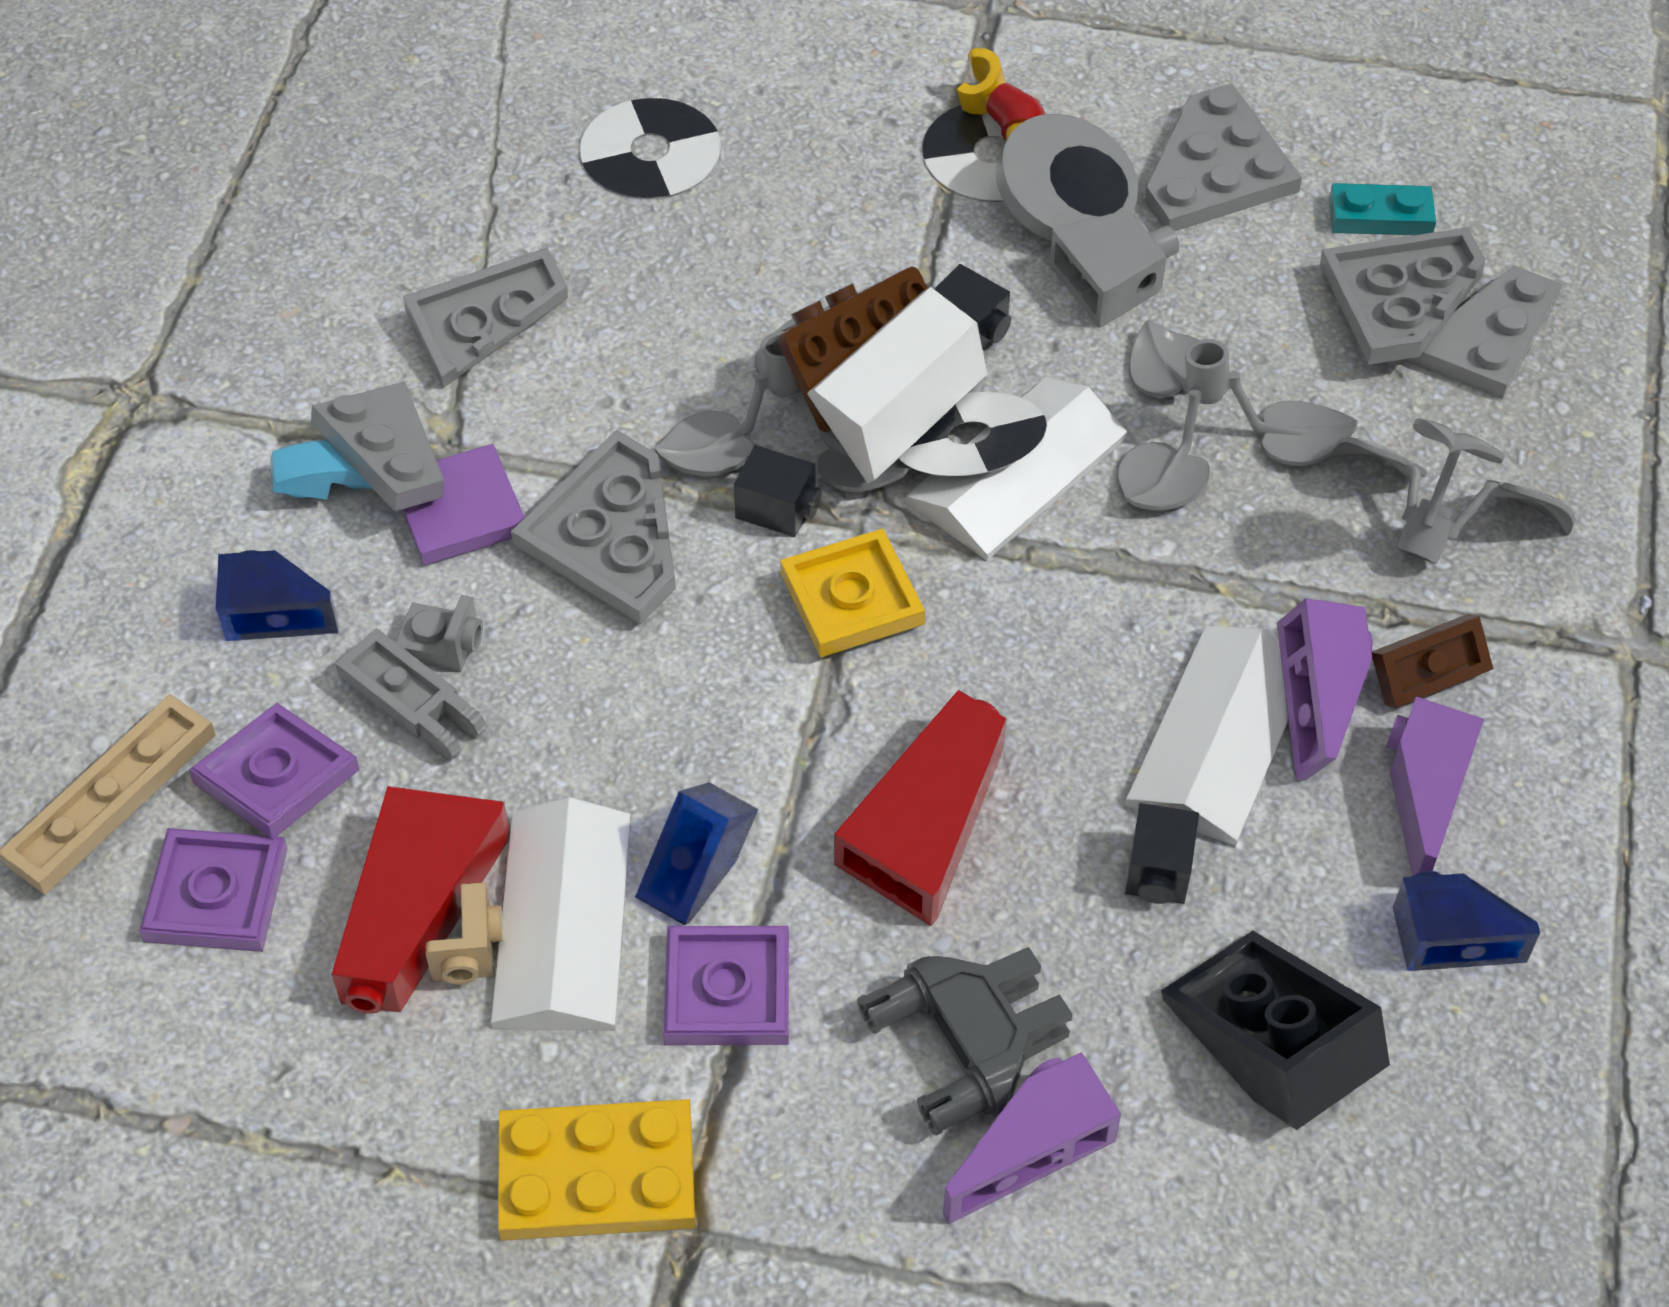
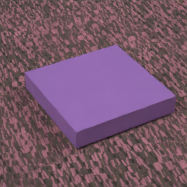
[402,444,525,566]
[189,703,359,840]
[139,828,288,952]
[663,926,789,1045]

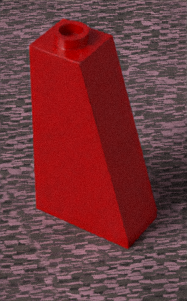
[834,690,1006,926]
[331,786,510,1014]

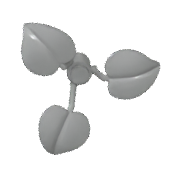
[654,318,910,492]
[1118,320,1358,510]
[1329,418,1575,564]

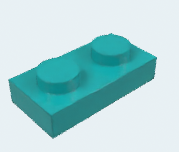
[1329,183,1436,235]

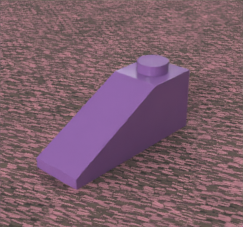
[1277,598,1373,780]
[1386,696,1484,889]
[943,1052,1121,1224]

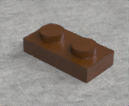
[1371,614,1494,708]

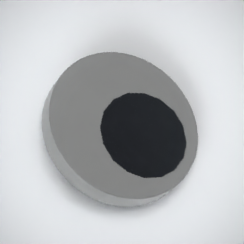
[996,114,1138,241]

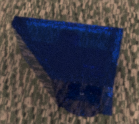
[215,550,339,641]
[635,782,758,925]
[1393,871,1540,971]

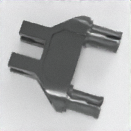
[857,947,1073,1136]

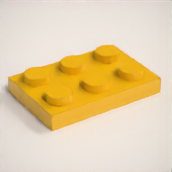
[498,1099,696,1241]

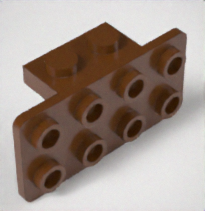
[778,266,928,432]

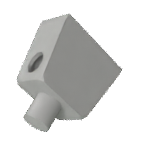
[1049,211,1179,328]

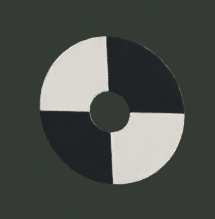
[580,98,721,198]
[922,105,1004,201]
[899,392,1047,476]

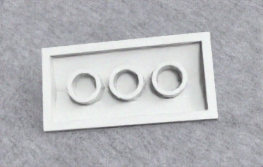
[807,287,988,483]
[906,377,1127,561]
[1125,626,1289,847]
[491,797,631,1031]

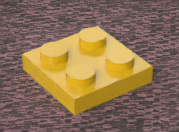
[780,528,925,658]

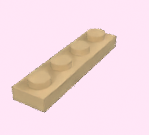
[0,694,216,895]

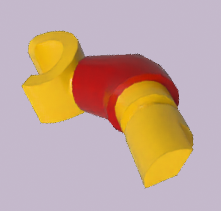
[956,48,1046,140]

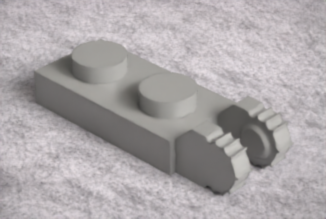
[335,628,488,761]

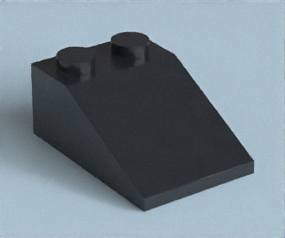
[1161,930,1390,1130]

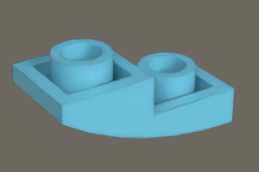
[270,440,373,500]

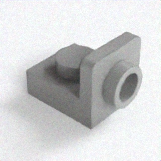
[396,595,483,672]

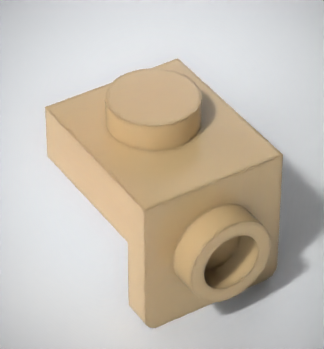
[426,882,504,984]

